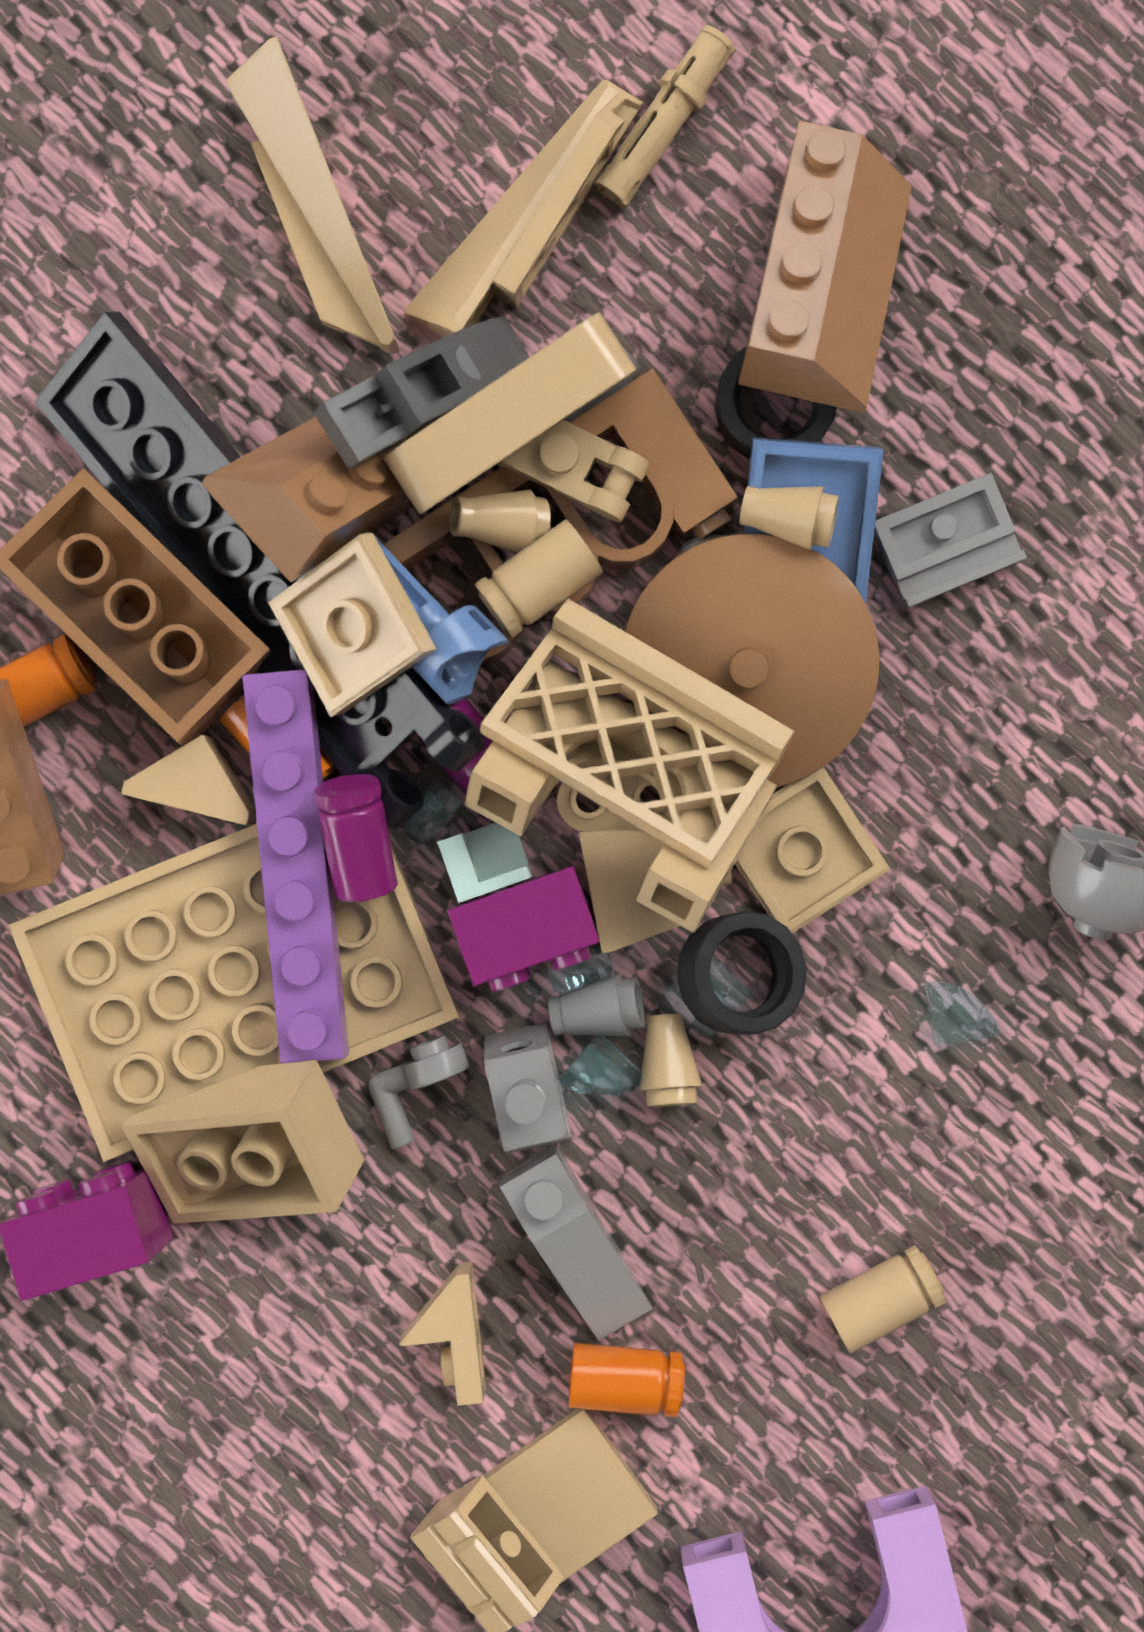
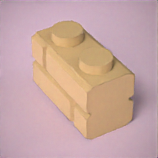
[410,1475,564,1632]

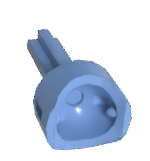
[365,532,510,704]

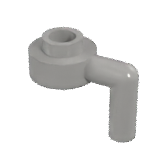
[368,1035,470,1149]

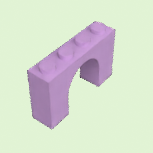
[680,1486,968,1632]

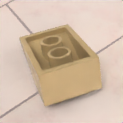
[121,1060,364,1224]

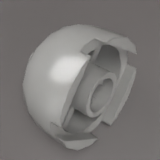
[1048,825,1144,940]

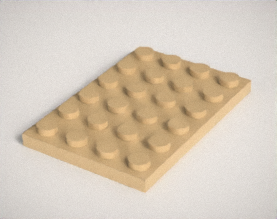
[8,824,460,1162]

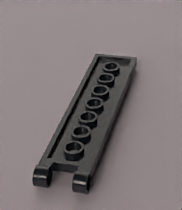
[34,311,485,829]

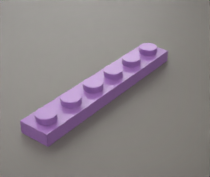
[242,670,349,1063]

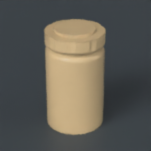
[474,519,603,638]
[819,1245,947,1354]

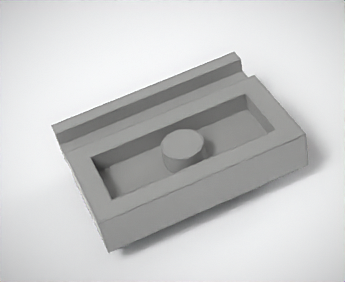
[874,473,1027,610]

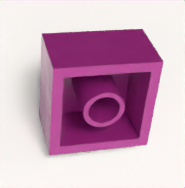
[447,865,600,992]
[0,1160,174,1302]

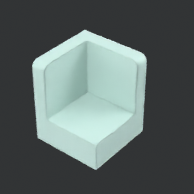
[437,823,533,903]

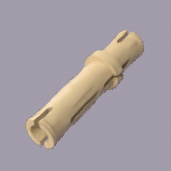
[594,25,736,208]

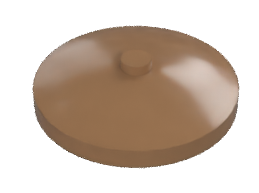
[625,532,879,787]

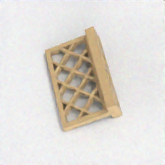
[480,598,794,870]

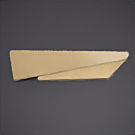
[226,36,400,354]
[404,80,644,337]

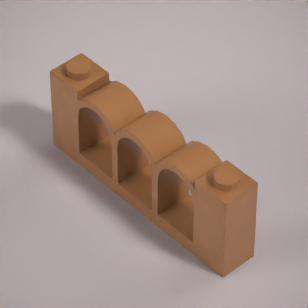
[383,368,738,707]

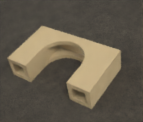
[464,661,777,933]

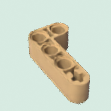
[383,312,637,515]

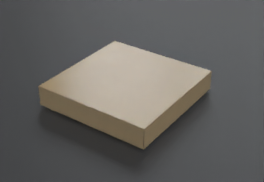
[268,533,437,717]
[734,767,890,934]
[483,1409,658,1583]

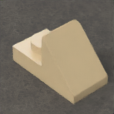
[399,1262,486,1406]

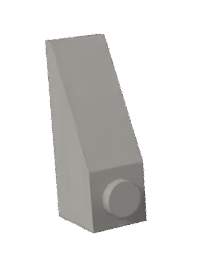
[500,1144,653,1341]

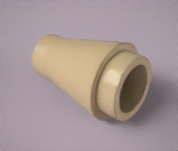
[740,486,839,551]
[449,490,551,553]
[639,1014,703,1107]

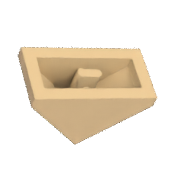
[121,735,257,826]

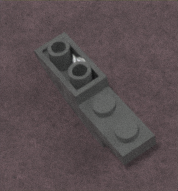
[313,316,530,470]

